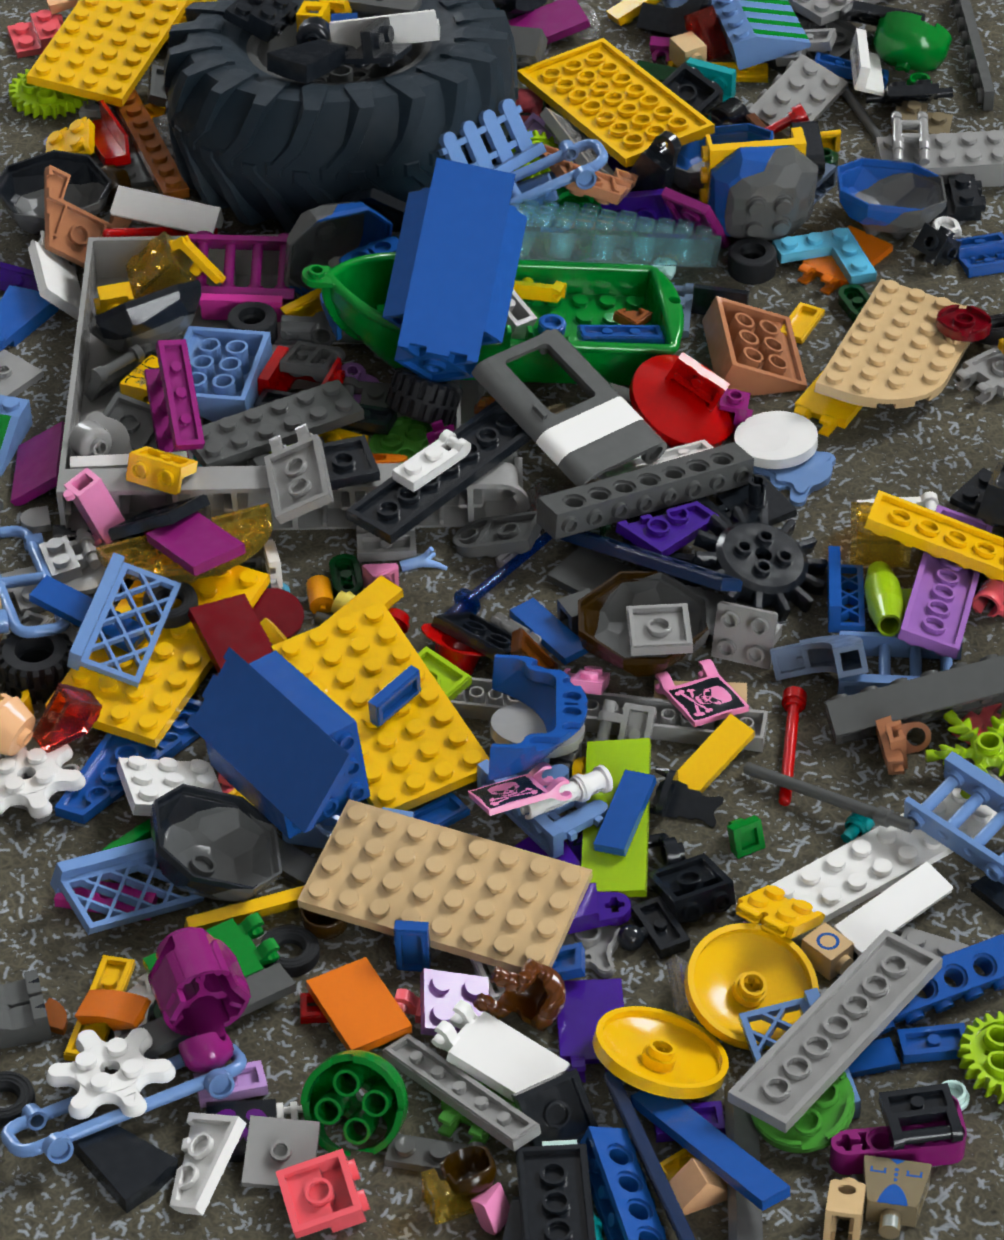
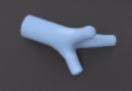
[399,547,448,572]

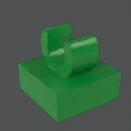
[727,815,766,859]

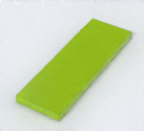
[581,738,651,898]

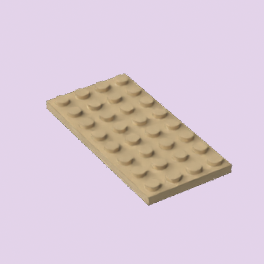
[297,799,593,973]

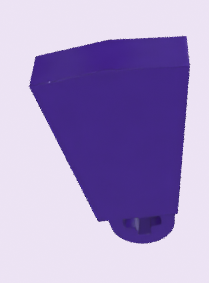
[567,883,632,935]

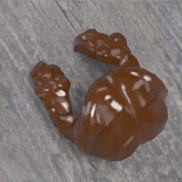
[473,958,566,1031]

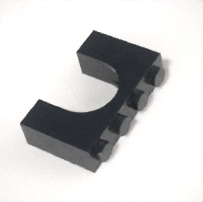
[636,0,712,38]

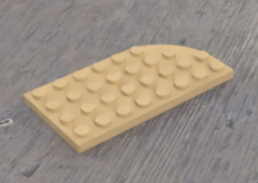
[814,279,971,409]

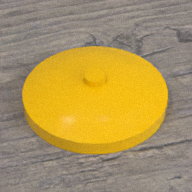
[684,923,819,1051]
[592,1006,729,1099]

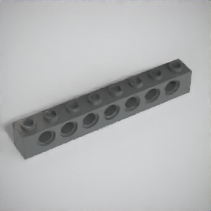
[536,442,754,540]

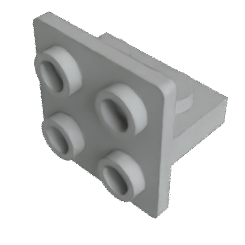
[711,601,783,669]

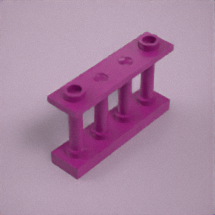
[189,231,297,305]
[144,339,205,458]

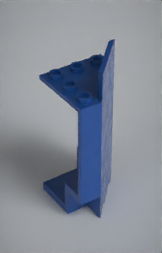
[382,157,527,383]
[186,647,370,839]

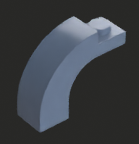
[770,635,869,681]

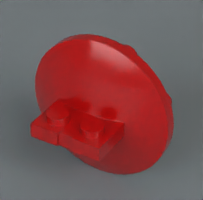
[629,352,735,448]

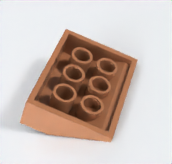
[702,296,807,396]

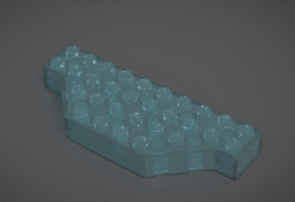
[510,199,722,268]

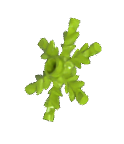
[925,709,1004,799]

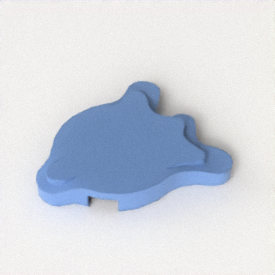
[753,451,836,506]

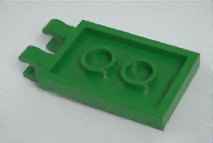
[143,912,280,978]

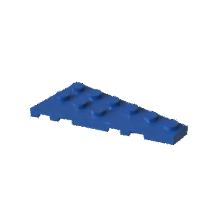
[54,698,203,824]

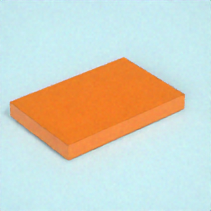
[306,957,413,1051]

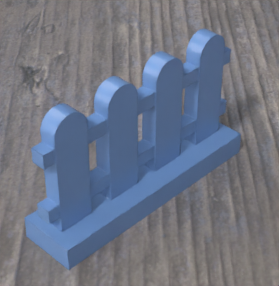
[438,98,547,173]
[477,758,608,859]

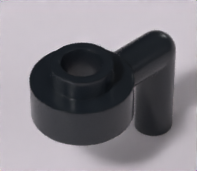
[648,833,686,866]

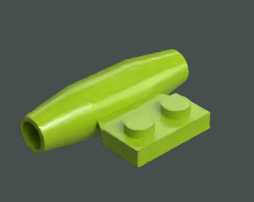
[864,561,912,636]

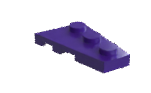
[600,189,679,236]
[615,501,719,556]

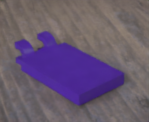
[557,978,624,1083]

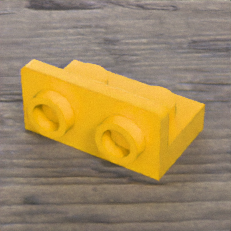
[126,446,198,495]

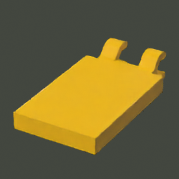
[794,371,863,437]

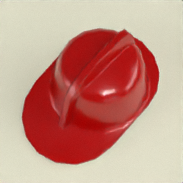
[421,623,485,676]

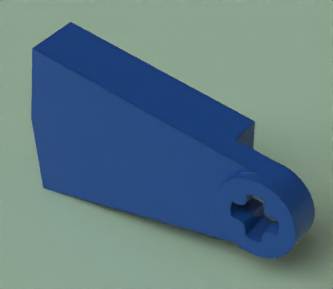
[0,285,58,351]

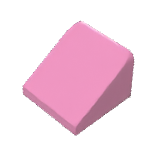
[362,563,399,587]
[470,1182,510,1235]

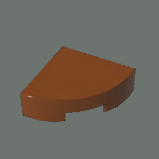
[613,308,652,325]
[45,998,68,1035]

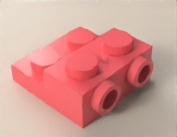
[7,9,64,58]
[275,1148,370,1239]

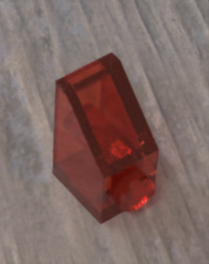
[32,683,102,753]

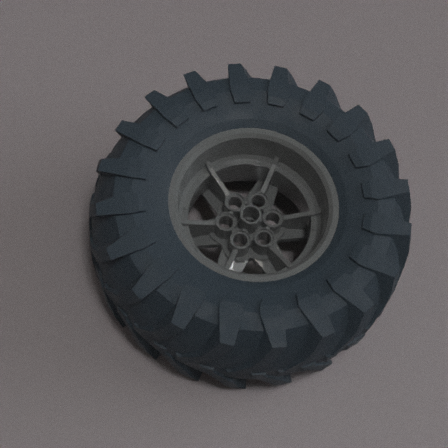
[164,0,518,233]

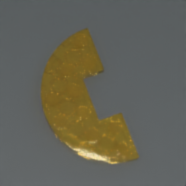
[96,503,273,584]

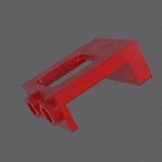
[258,345,345,395]

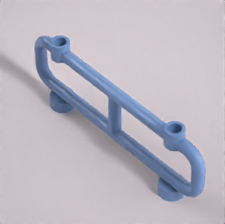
[510,139,609,208]
[0,526,70,638]
[0,1044,247,1164]

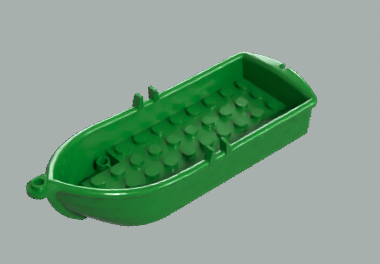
[301,252,684,385]

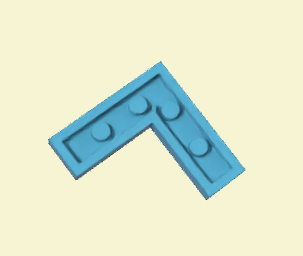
[772,227,877,284]

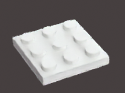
[116,756,223,816]

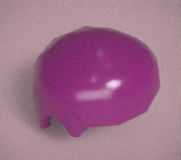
[178,1032,234,1073]

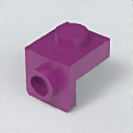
[719,388,753,434]

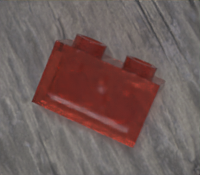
[684,5,730,62]

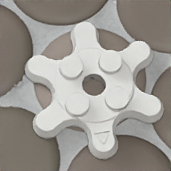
[0,741,86,819]
[46,1028,176,1120]

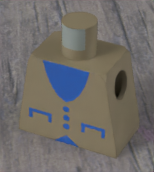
[862,1155,932,1239]

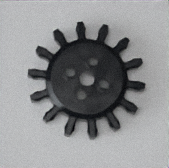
[691,506,828,622]

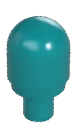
[841,812,875,843]

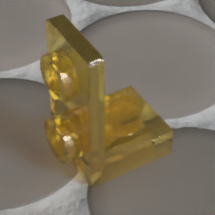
[421,1168,494,1225]

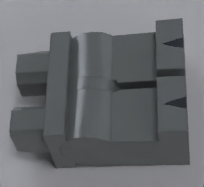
[0,969,52,1049]

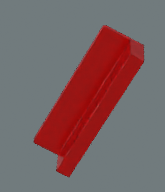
[92,100,131,166]

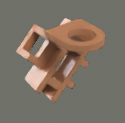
[875,715,931,775]

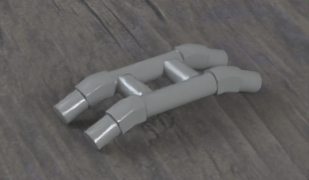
[890,111,930,165]

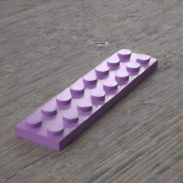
[897,505,993,659]

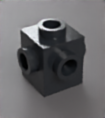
[912,223,962,266]

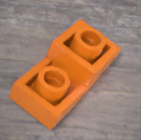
[74,989,151,1031]

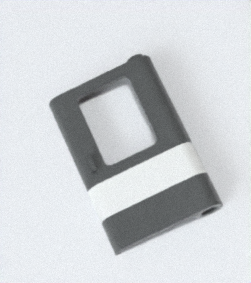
[471,329,667,486]

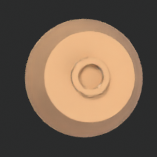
[0,693,36,756]

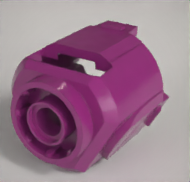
[148,927,251,1041]

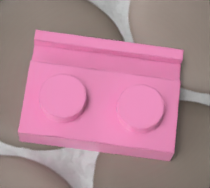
[564,666,610,695]

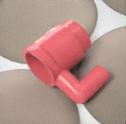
[516,88,543,123]
[972,578,1004,618]

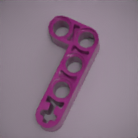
[829,1095,967,1175]

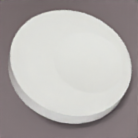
[734,411,818,469]

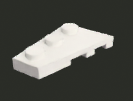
[169,1112,247,1216]

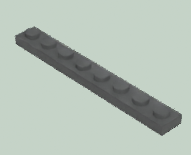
[950,0,995,111]

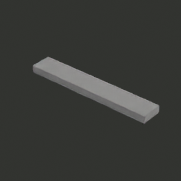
[382,1033,541,1152]

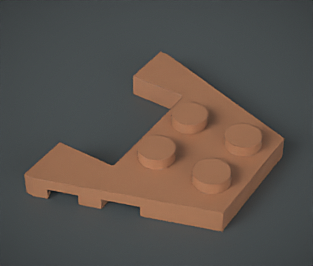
[539,144,639,205]
[44,165,133,268]

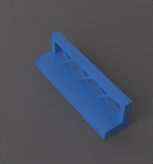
[827,546,865,633]

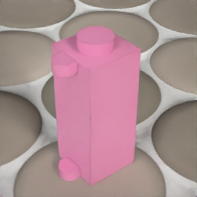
[63,468,125,546]

